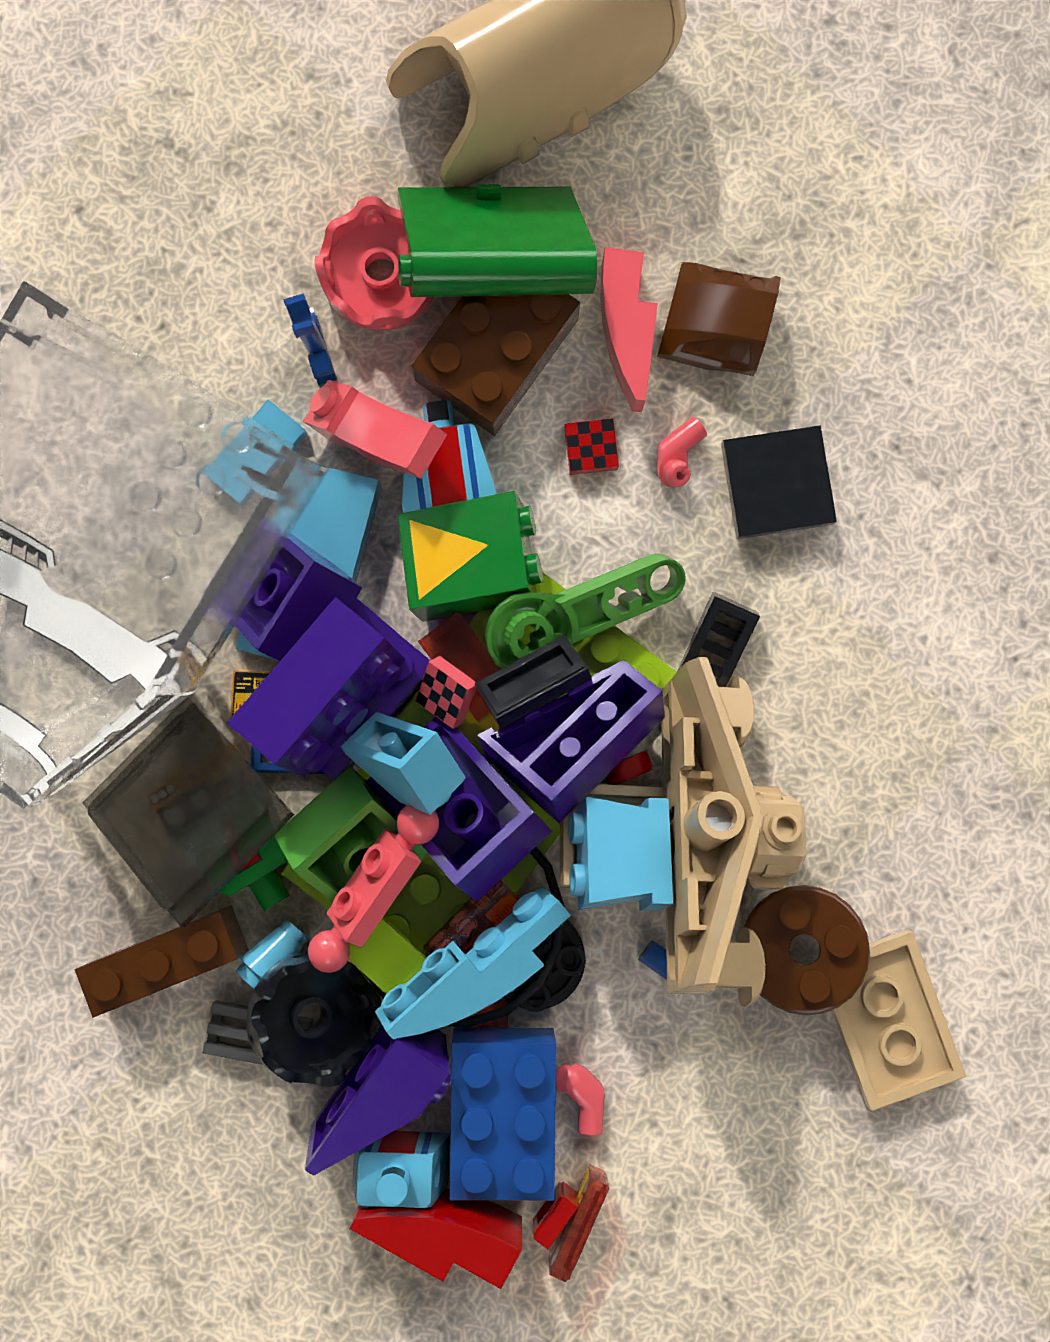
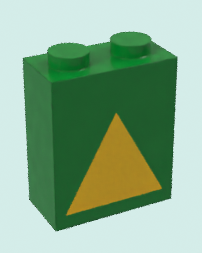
[398,491,543,622]

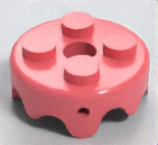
[314,196,435,330]

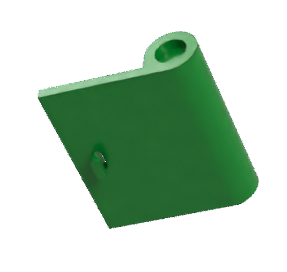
[398,184,597,297]

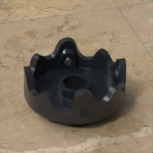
[246,951,382,1087]

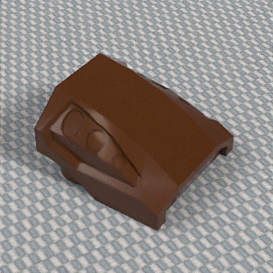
[657,262,781,376]

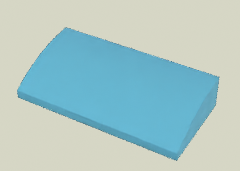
[235,461,382,660]

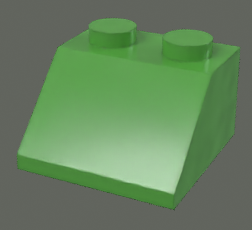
[274,766,428,903]

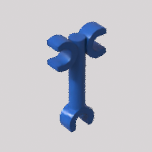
[283,293,337,385]

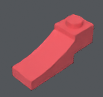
[303,380,447,479]

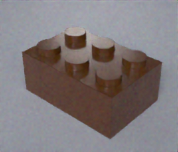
[411,294,581,437]

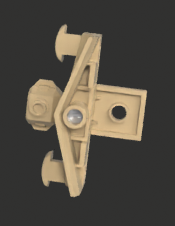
[560,657,807,1007]

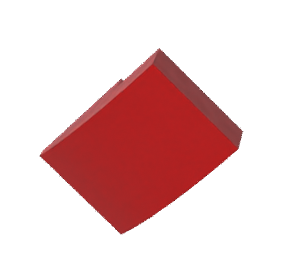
[349,1188,522,1289]

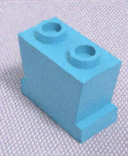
[568,797,673,911]

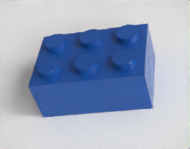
[450,1027,556,1201]

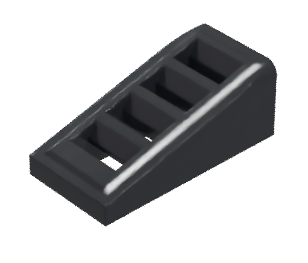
[677,592,760,687]

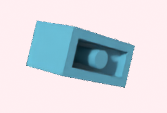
[340,712,466,815]

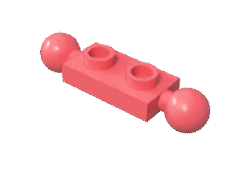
[308,805,439,973]

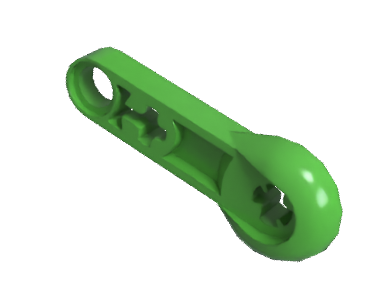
[485,553,686,669]

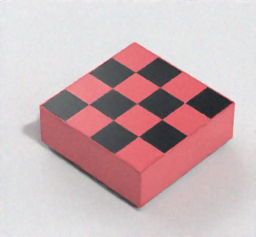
[415,656,476,729]

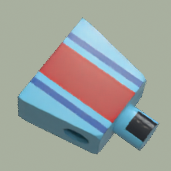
[402,400,497,513]
[353,1131,450,1208]

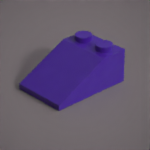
[207,512,362,661]
[367,716,552,902]
[305,1024,451,1176]

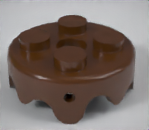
[744,885,870,1016]

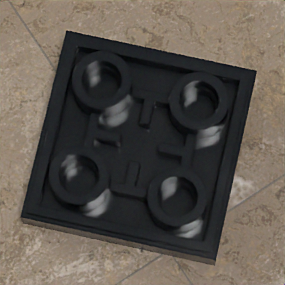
[721,425,837,540]

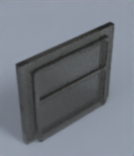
[82,697,295,927]

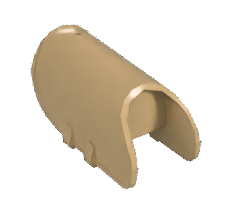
[384,0,687,188]

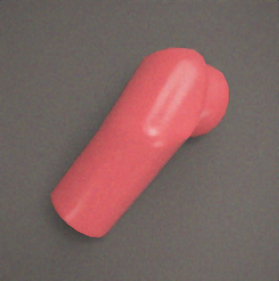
[556,1064,605,1136]

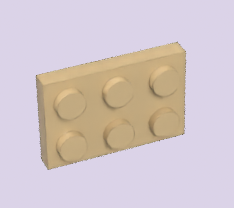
[831,929,967,1112]

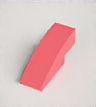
[600,247,658,412]

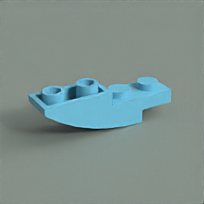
[375,885,571,1039]

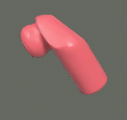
[657,416,707,487]

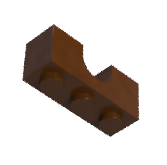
[74,905,249,1018]

